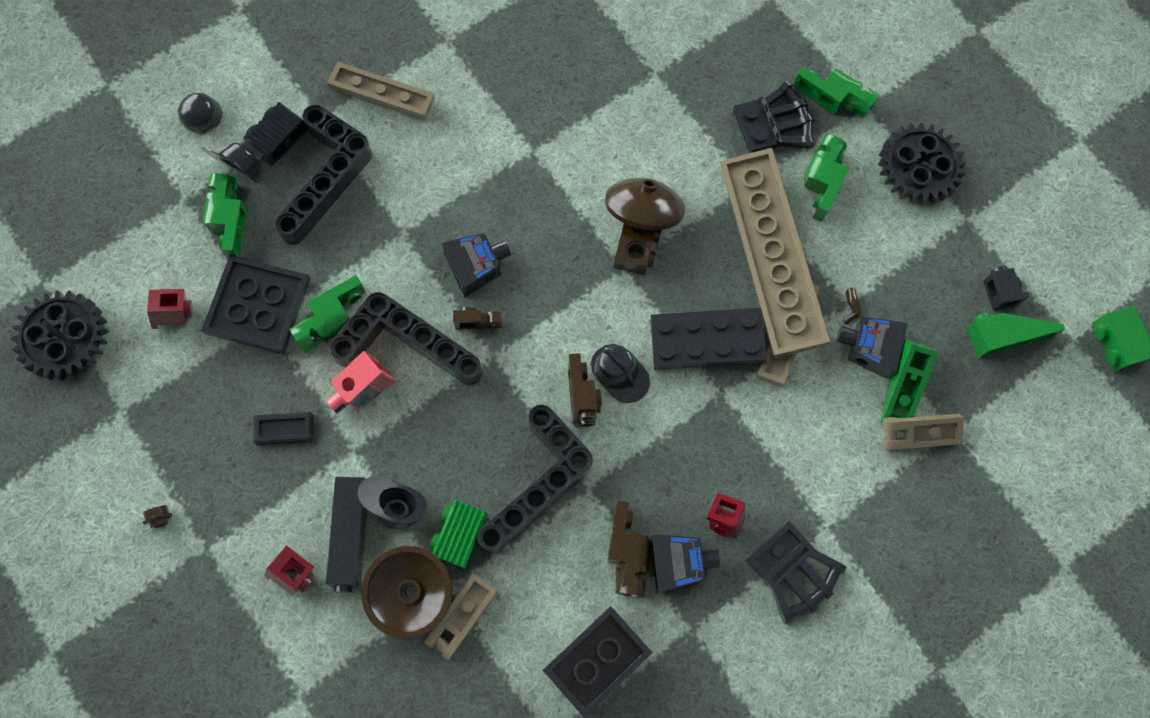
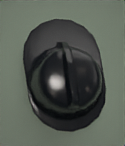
[201,140,264,184]
[591,344,650,403]
[357,476,427,530]

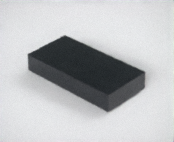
[253,412,313,445]

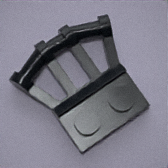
[733,80,815,154]
[745,521,847,625]

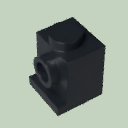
[983,266,1029,311]

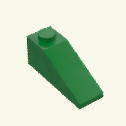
[966,313,1065,358]
[880,339,939,423]

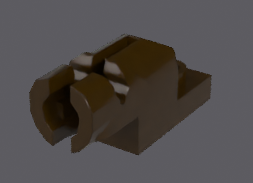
[607,501,651,598]

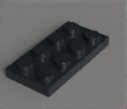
[650,308,767,370]

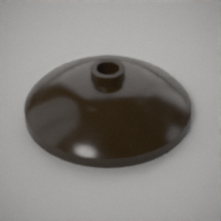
[605,178,685,230]
[361,546,452,639]

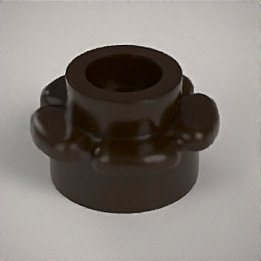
[142,505,173,529]

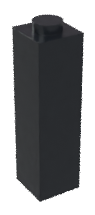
[326,477,367,593]

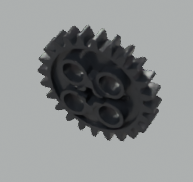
[878,123,967,205]
[10,290,109,380]

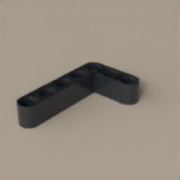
[275,104,372,245]
[330,292,482,385]
[478,404,593,554]

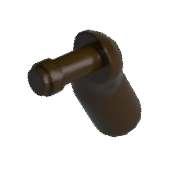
[843,288,861,324]

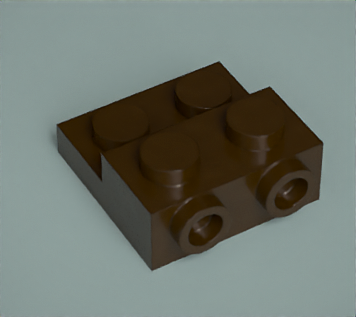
[568,353,602,427]

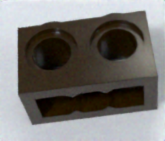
[613,223,661,275]

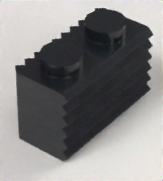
[243,102,307,167]

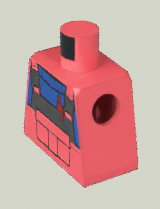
[326,351,396,414]

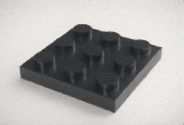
[201,255,311,354]

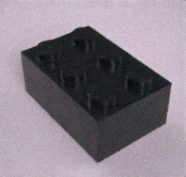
[543,606,653,718]

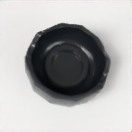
[177,93,223,133]

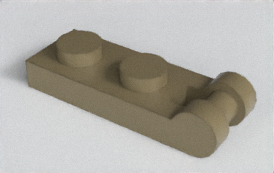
[882,414,964,450]
[424,573,498,661]

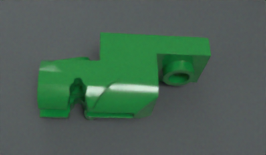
[793,66,880,119]
[804,134,850,222]
[203,173,247,258]
[290,275,366,353]

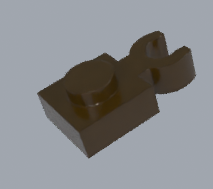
[453,307,502,329]

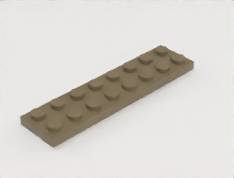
[720,148,830,359]

